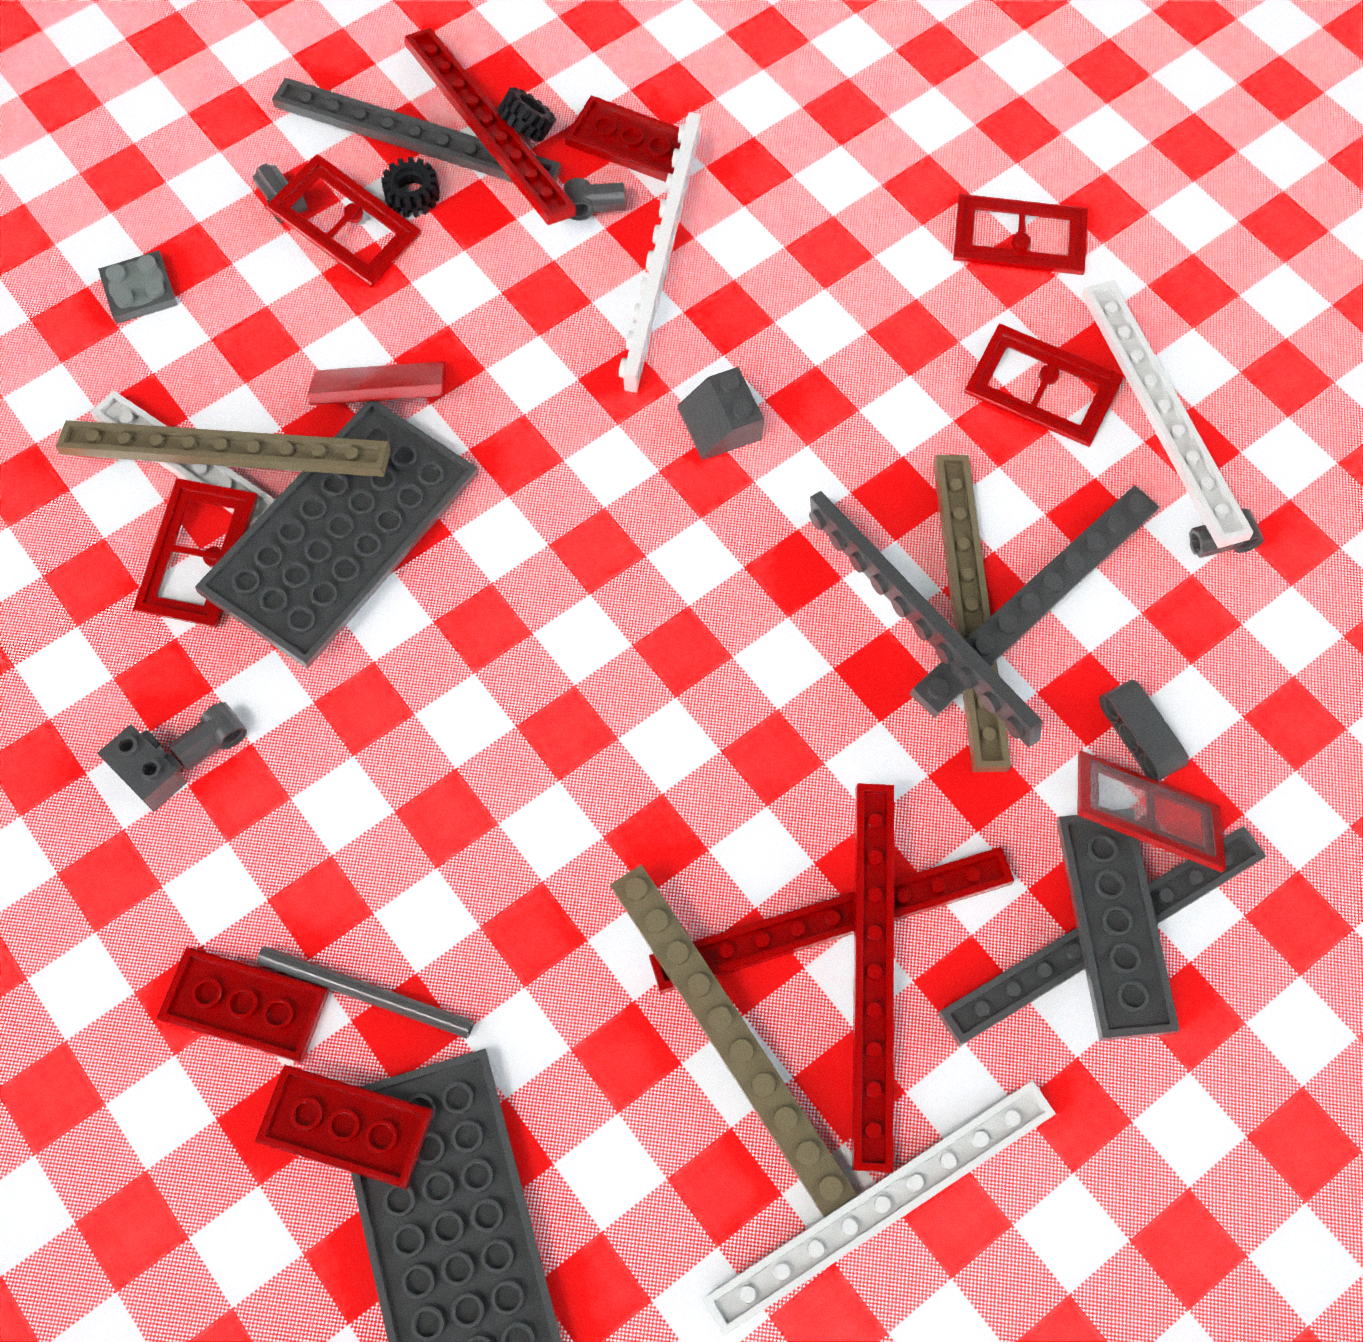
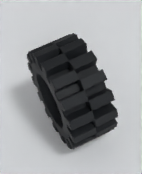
[497,87,556,142]
[381,157,440,217]

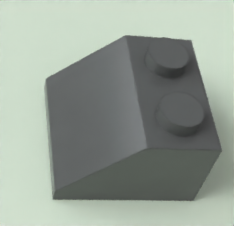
[677,366,764,461]

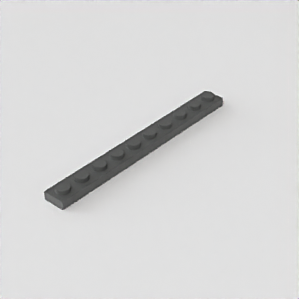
[272,77,561,182]
[909,485,1159,718]
[809,490,1043,748]
[938,826,1266,1047]

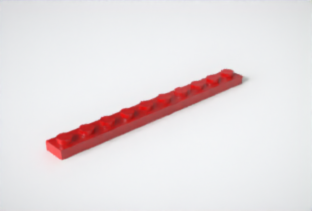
[404,28,576,226]
[852,783,894,1172]
[649,847,1015,994]

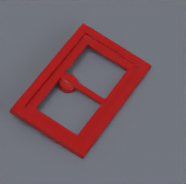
[265,153,421,287]
[953,193,1088,275]
[964,323,1124,448]
[133,478,258,628]

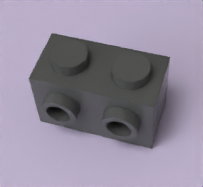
[97,724,187,812]

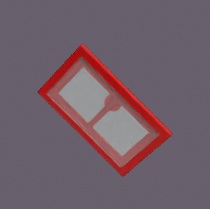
[1077,750,1226,873]

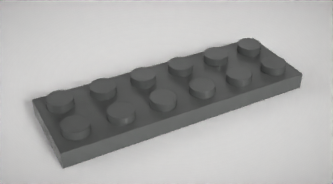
[1056,810,1180,1041]

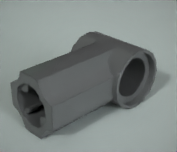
[252,163,308,224]
[564,178,626,221]
[1189,508,1265,558]
[169,702,247,771]

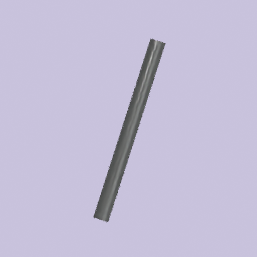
[257,946,474,1039]

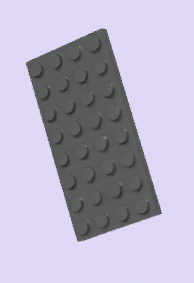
[195,401,478,669]
[351,1048,562,1342]

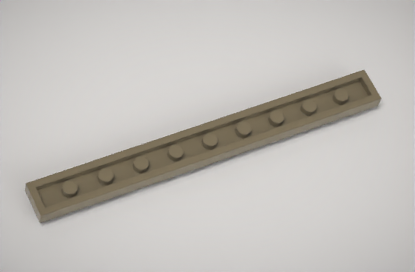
[55,420,391,477]
[933,455,1011,772]
[610,864,858,1217]

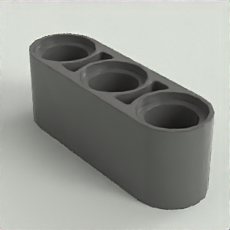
[1099,679,1189,781]

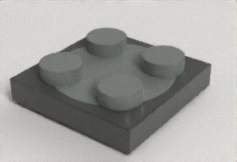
[98,250,178,324]

